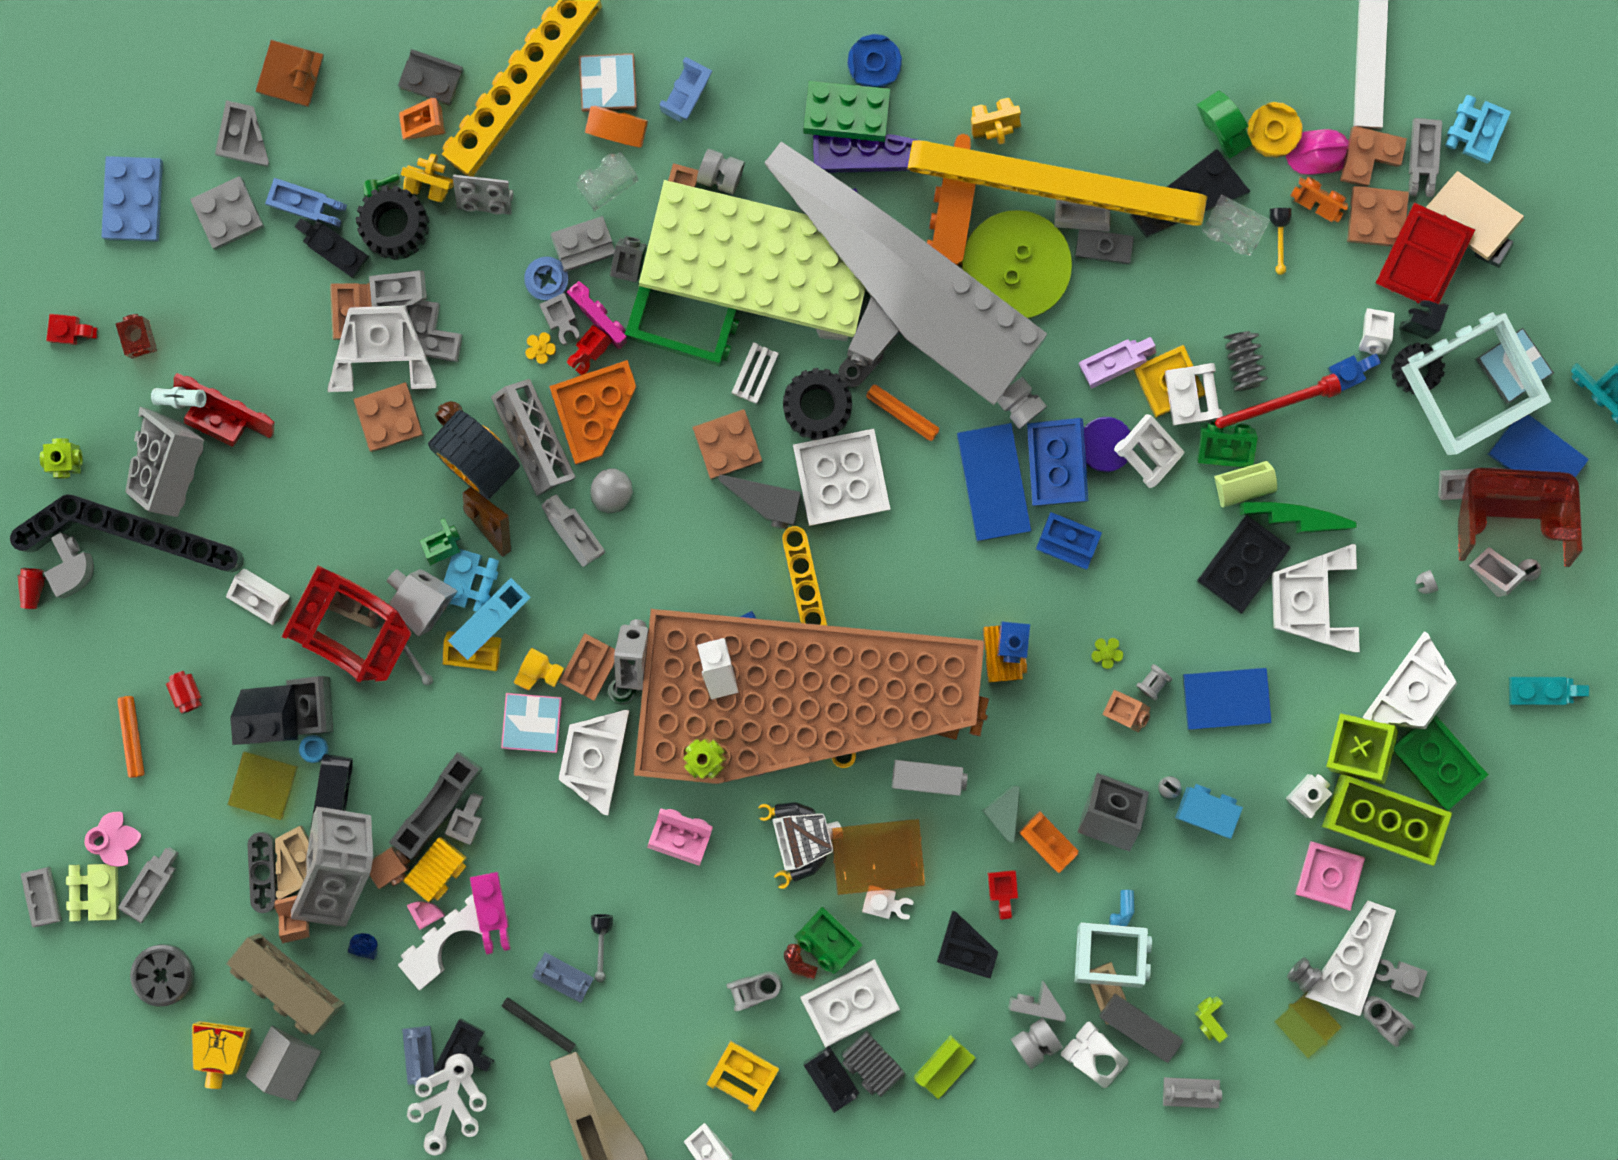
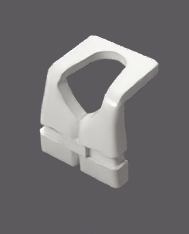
[1061,1022,1129,1088]

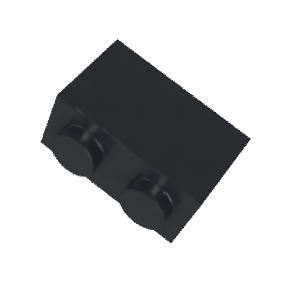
[230,685,298,745]

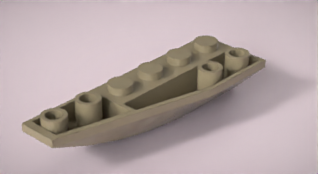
[550,1051,648,1160]

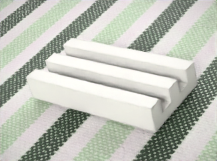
[732,342,779,404]

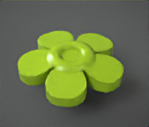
[1091,638,1123,669]

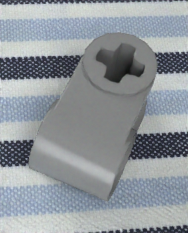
[726,971,782,1011]
[1361,996,1415,1048]

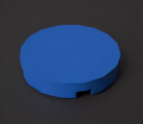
[847,34,902,88]

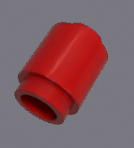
[165,671,202,714]

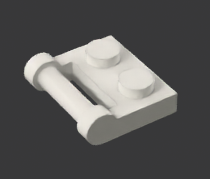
[1165,363,1223,426]
[1114,414,1185,488]

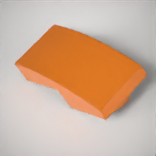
[585,105,648,148]

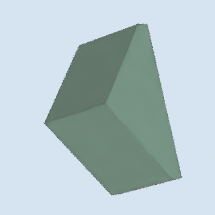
[982,786,1020,842]

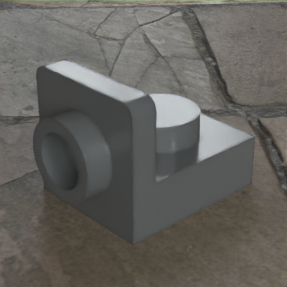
[610,236,646,282]

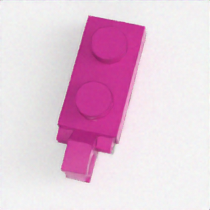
[567,281,627,349]

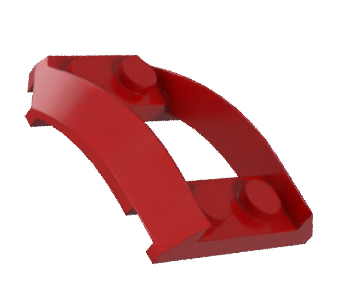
[281,565,411,682]

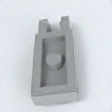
[1408,118,1442,197]

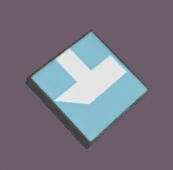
[1476,328,1554,404]

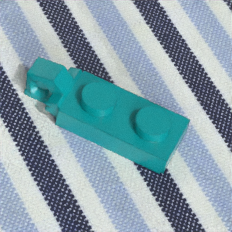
[1509,677,1589,705]

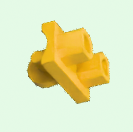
[971,98,1021,145]
[401,153,454,202]

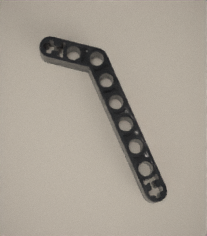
[10,494,244,572]

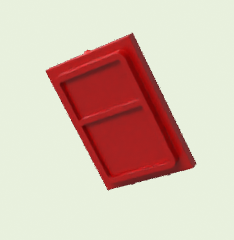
[1375,202,1476,304]

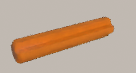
[866,384,940,441]
[117,696,144,778]

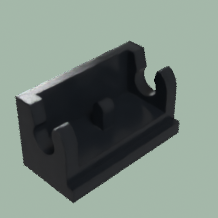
[1399,300,1449,339]
[803,1046,860,1113]

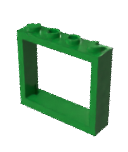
[625,286,740,367]

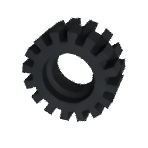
[1391,342,1445,394]

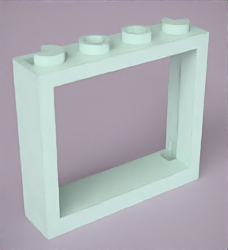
[1401,312,1551,455]

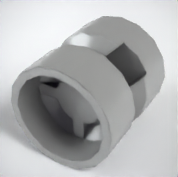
[696,148,745,195]
[997,377,1047,429]
[1011,1017,1063,1070]

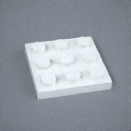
[793,429,890,526]

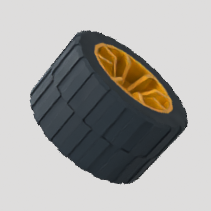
[428,410,520,499]

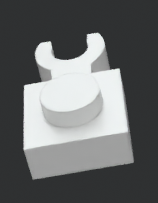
[862,884,913,920]

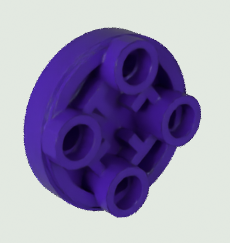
[1084,417,1134,473]

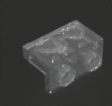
[1202,194,1270,255]

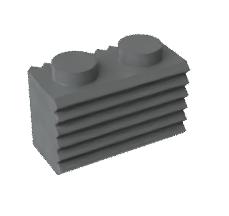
[842,1030,905,1097]

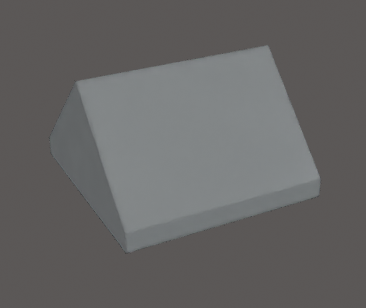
[246,1026,321,1102]

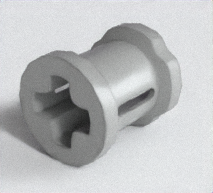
[1136,664,1173,701]

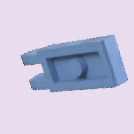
[265,178,347,227]

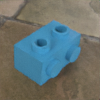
[1175,784,1243,839]

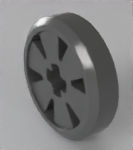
[130,944,194,1007]

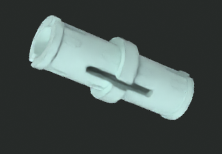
[151,387,206,409]

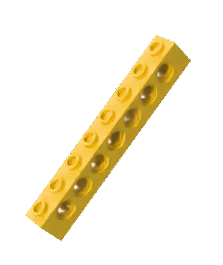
[442,0,602,177]

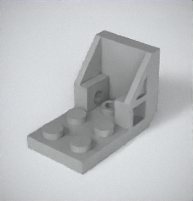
[291,807,373,927]

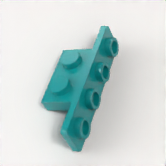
[1571,363,1618,424]

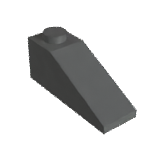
[718,474,801,530]

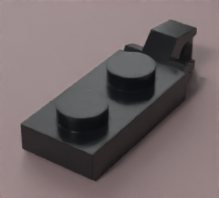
[295,218,369,279]

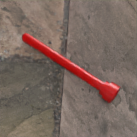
[1215,374,1341,428]

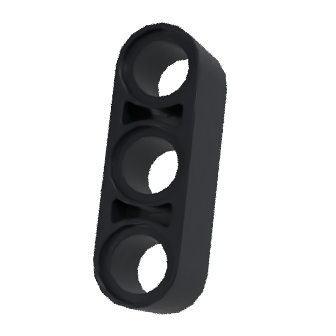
[311,754,353,826]

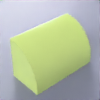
[1214,461,1277,508]

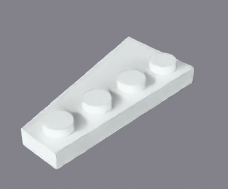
[1305,901,1396,1016]

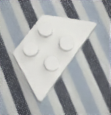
[1363,632,1457,729]
[559,710,630,816]

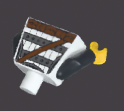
[758,802,842,889]

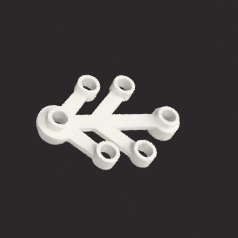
[407,1054,487,1156]

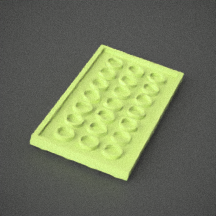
[639,180,865,337]

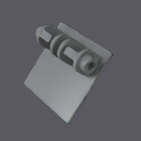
[453,175,513,215]

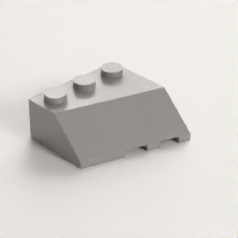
[125,407,204,517]

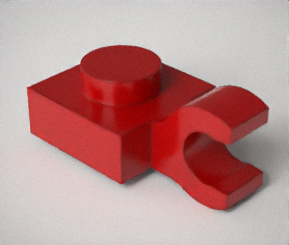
[46,314,98,345]
[567,325,613,375]
[987,870,1018,920]

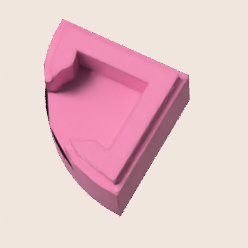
[406,901,445,930]

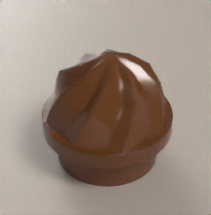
[435,401,463,426]

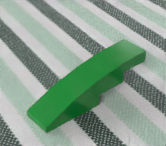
[1239,502,1357,534]

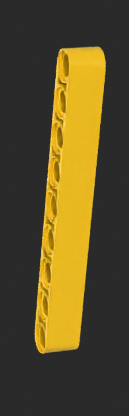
[782,526,856,768]

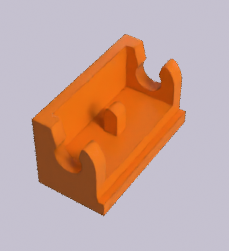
[1018,811,1079,873]

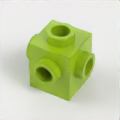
[39,438,83,479]
[683,739,726,779]

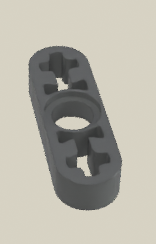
[247,832,278,913]

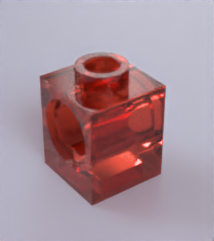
[115,314,158,359]

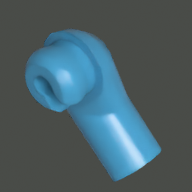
[1109,890,1135,927]

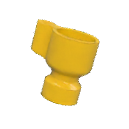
[514,648,565,691]

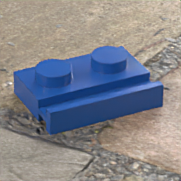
[1035,512,1102,570]

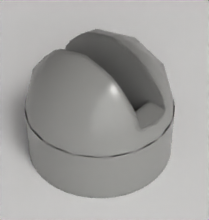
[1518,559,1541,581]
[1415,570,1438,594]
[1158,776,1181,799]

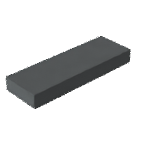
[1099,993,1184,1063]

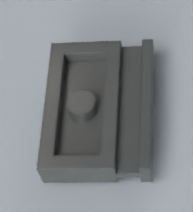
[398,49,464,106]

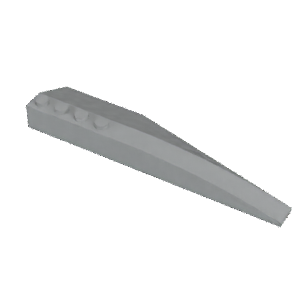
[764,142,1047,405]

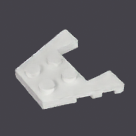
[328,306,437,392]
[1272,544,1360,653]

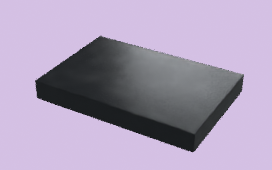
[1196,515,1291,614]

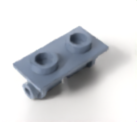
[532,952,594,1003]
[402,1026,435,1086]

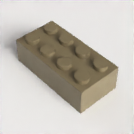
[226,933,345,1035]

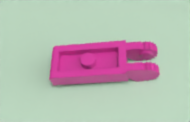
[470,872,510,954]

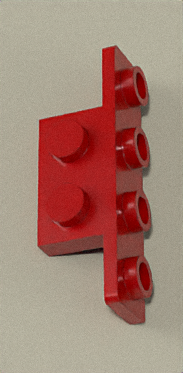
[174,373,275,447]

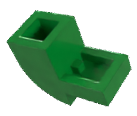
[1196,90,1252,159]

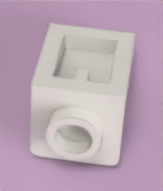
[1359,308,1394,355]

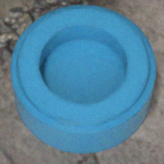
[299,735,328,763]

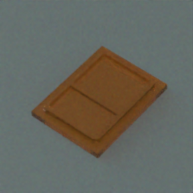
[831,819,925,895]

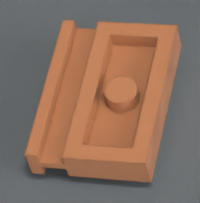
[330,283,372,340]
[559,633,615,701]

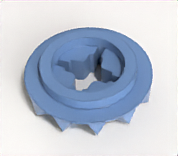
[524,257,569,301]

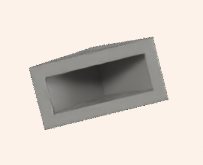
[1469,547,1527,597]

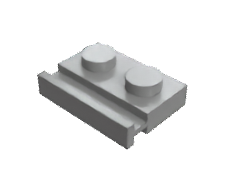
[550,216,615,272]

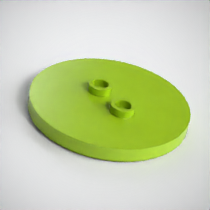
[962,210,1072,319]

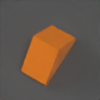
[399,98,445,140]

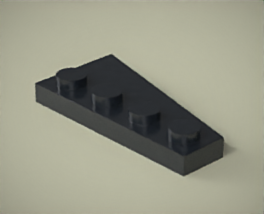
[1129,149,1250,238]

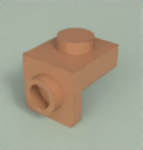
[274,895,310,944]

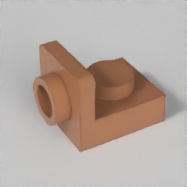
[1102,690,1150,732]

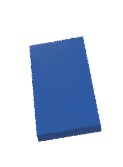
[957,423,1031,541]

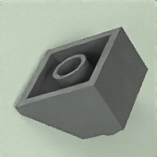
[1078,773,1149,852]

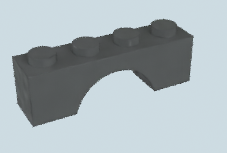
[389,752,483,859]

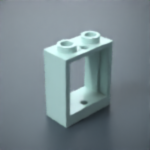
[1075,923,1152,988]

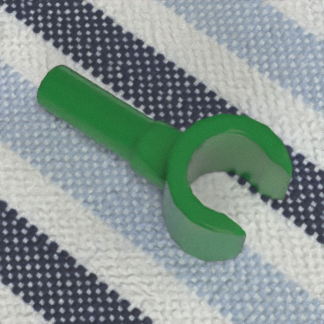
[363,173,400,198]

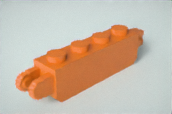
[927,133,976,267]

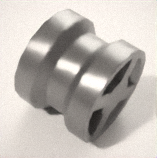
[1287,957,1322,993]

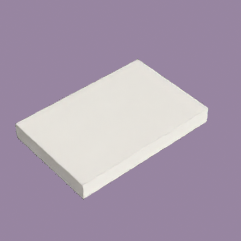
[800,959,900,1048]

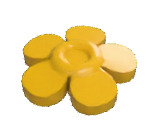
[525,332,556,364]

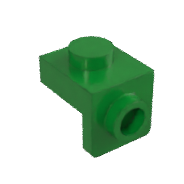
[419,518,461,566]

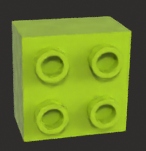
[1326,713,1398,785]

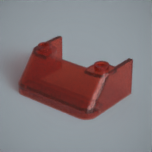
[1458,468,1583,567]

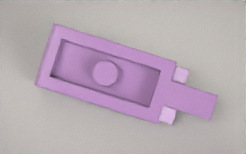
[1079,337,1156,389]

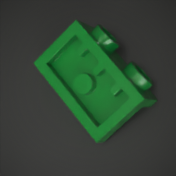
[1197,421,1258,468]
[794,906,862,974]

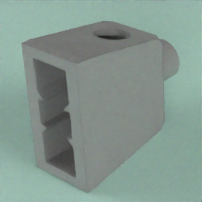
[387,569,457,637]
[614,619,649,690]

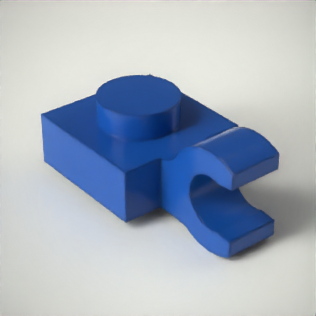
[1328,353,1381,392]

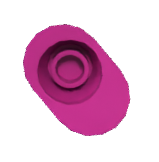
[1285,129,1348,175]

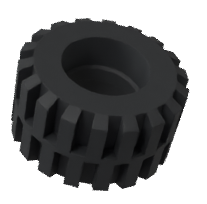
[356,186,429,260]
[783,368,852,440]

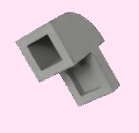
[44,533,94,599]

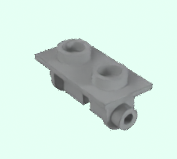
[1163,1077,1222,1108]

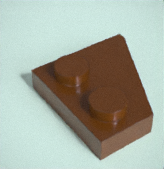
[462,487,511,557]

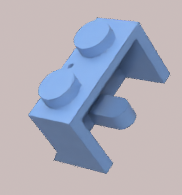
[659,57,712,123]

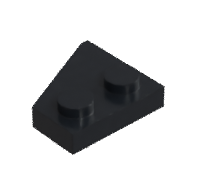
[937,910,998,979]

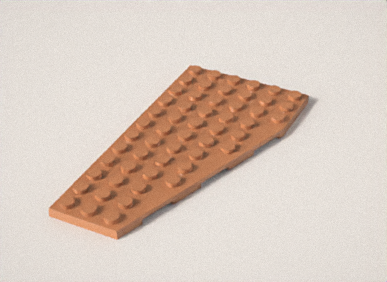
[634,609,984,784]

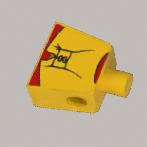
[192,1021,251,1089]

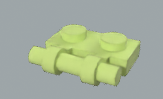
[66,864,119,921]

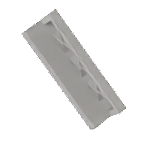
[491,379,576,496]

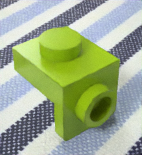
[1195,997,1228,1043]

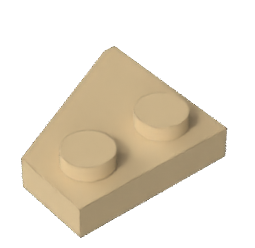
[275,825,309,900]

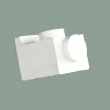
[1286,774,1332,818]

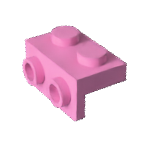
[647,809,713,866]

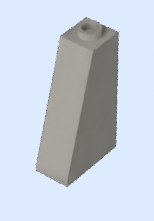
[847,297,901,366]

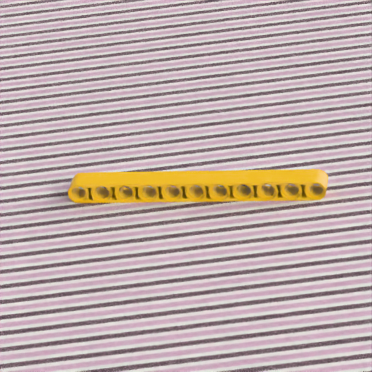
[907,140,1207,226]

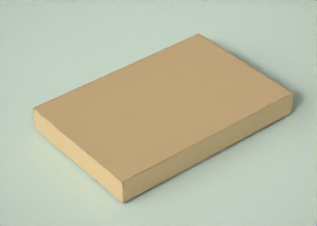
[1426,171,1524,261]

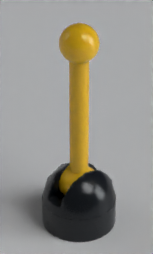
[1269,208,1292,275]

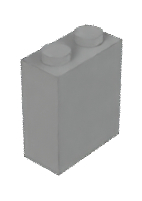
[891,760,968,796]

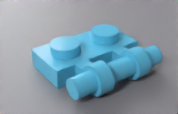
[1445,95,1511,164]
[444,549,499,612]

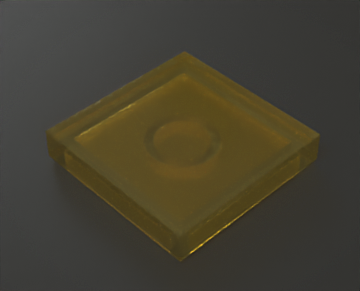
[227,751,298,820]

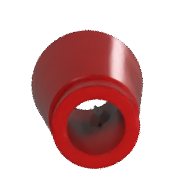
[17,568,46,609]

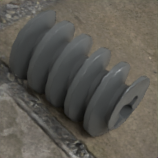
[1223,331,1268,391]

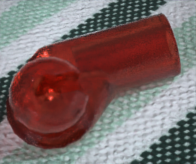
[784,944,818,980]

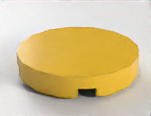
[1247,102,1303,158]

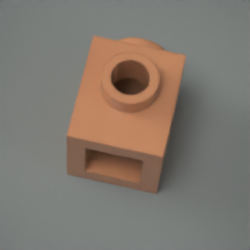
[370,846,411,889]

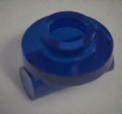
[347,933,378,960]

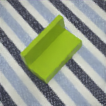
[914,1035,976,1100]

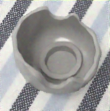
[590,469,633,513]

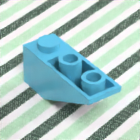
[448,578,531,660]

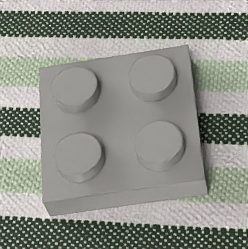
[190,176,264,250]

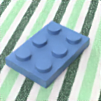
[101,156,163,242]

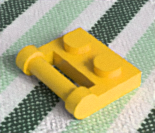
[706,1041,779,1112]

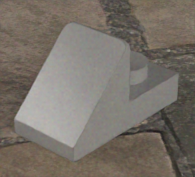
[1008,981,1066,1022]

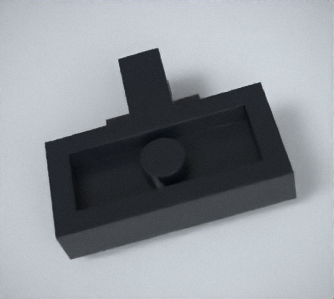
[434,1019,494,1073]

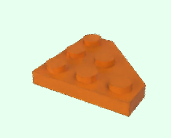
[549,360,637,465]

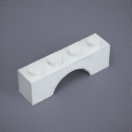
[398,894,508,991]

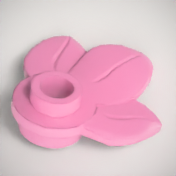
[85,812,141,867]

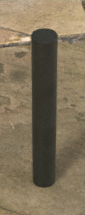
[502,997,576,1053]

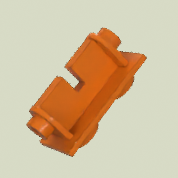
[1290,177,1348,222]

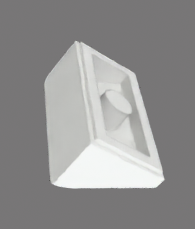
[226,569,290,625]

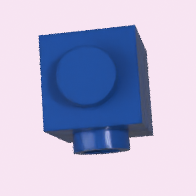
[997,622,1030,663]

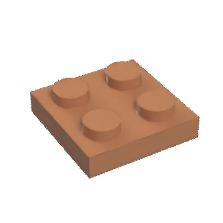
[1347,186,1409,247]
[353,382,424,452]
[693,409,763,480]

